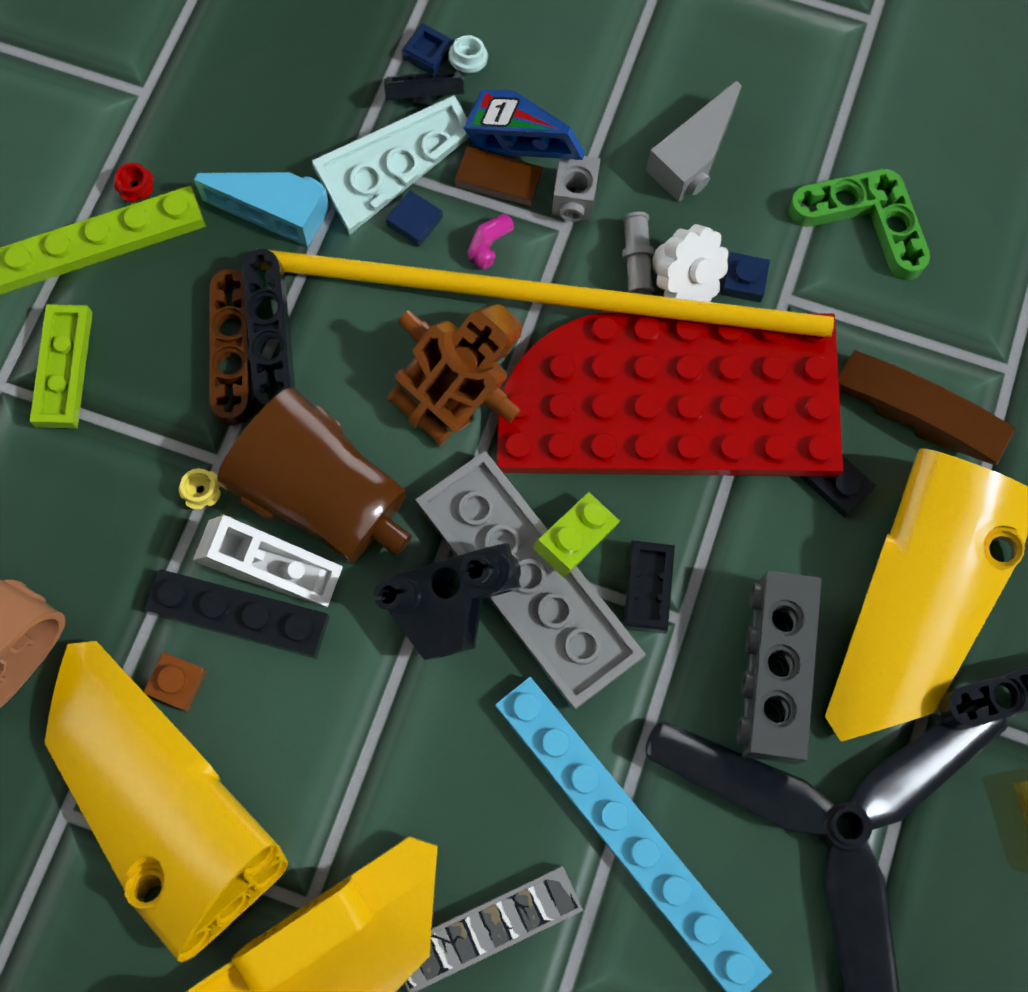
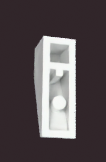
[193,515,343,607]

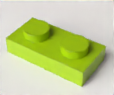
[532,492,620,578]

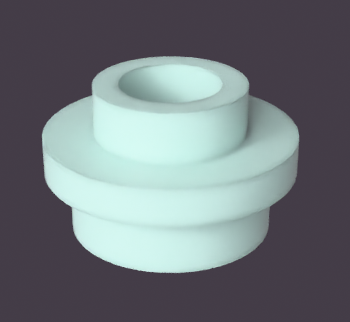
[449,35,488,73]

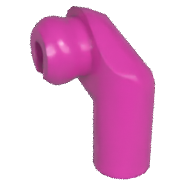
[467,213,514,269]

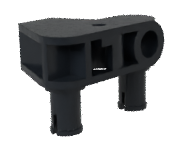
[374,543,521,660]

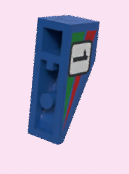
[463,89,585,160]

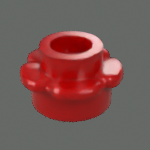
[114,163,154,202]

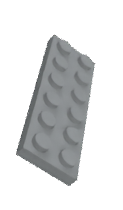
[415,451,646,711]

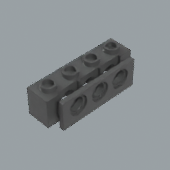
[737,570,822,765]

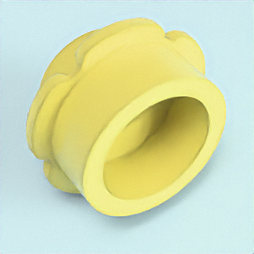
[179,468,221,510]

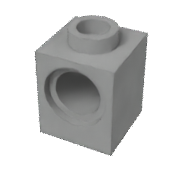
[552,156,601,222]

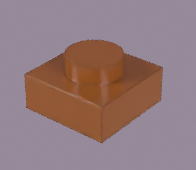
[143,652,207,713]

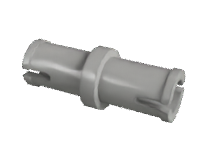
[622,211,655,295]

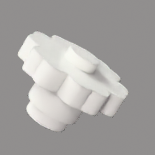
[652,224,728,302]

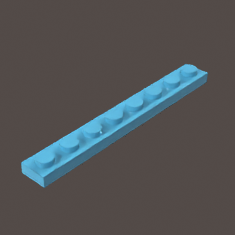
[495,677,772,992]

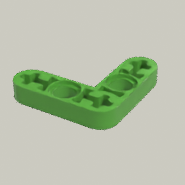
[788,169,930,280]

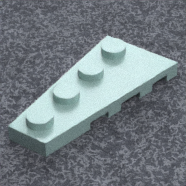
[312,95,469,235]

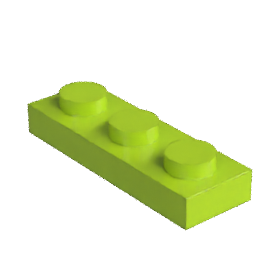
[29,304,93,429]

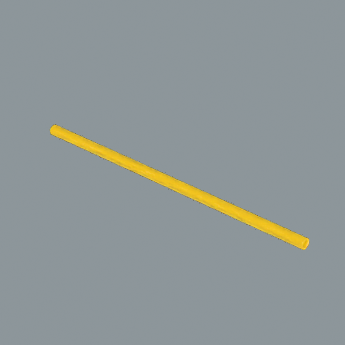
[261,250,834,338]

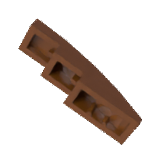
[838,350,1015,466]

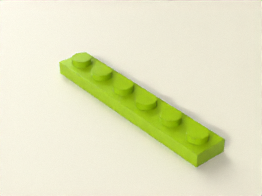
[0,185,206,295]

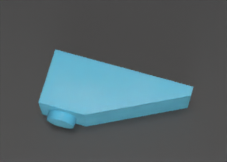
[194,172,330,247]

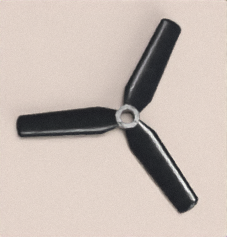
[646,699,1008,992]

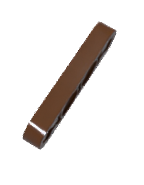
[209,268,252,426]

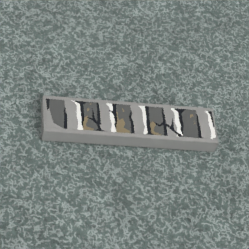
[405,866,583,992]

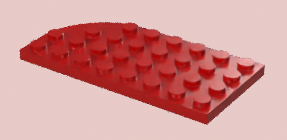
[497,313,843,477]

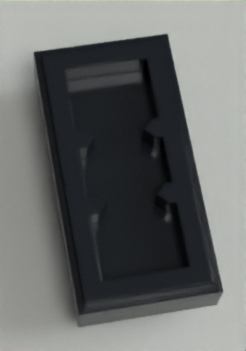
[384,71,464,103]
[622,540,675,634]

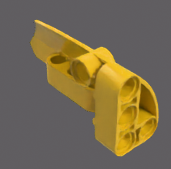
[825,448,1028,742]
[45,641,288,962]
[186,836,438,992]

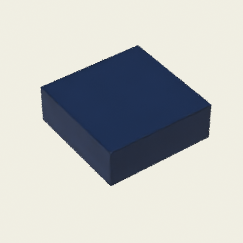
[401,23,455,73]
[386,190,443,247]

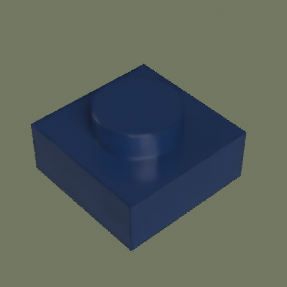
[721,252,770,303]

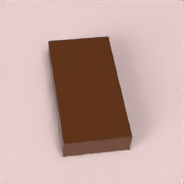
[455,146,543,208]

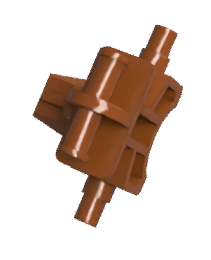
[386,304,523,448]

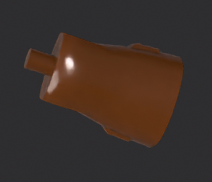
[217,388,412,564]

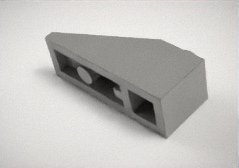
[646,81,742,202]

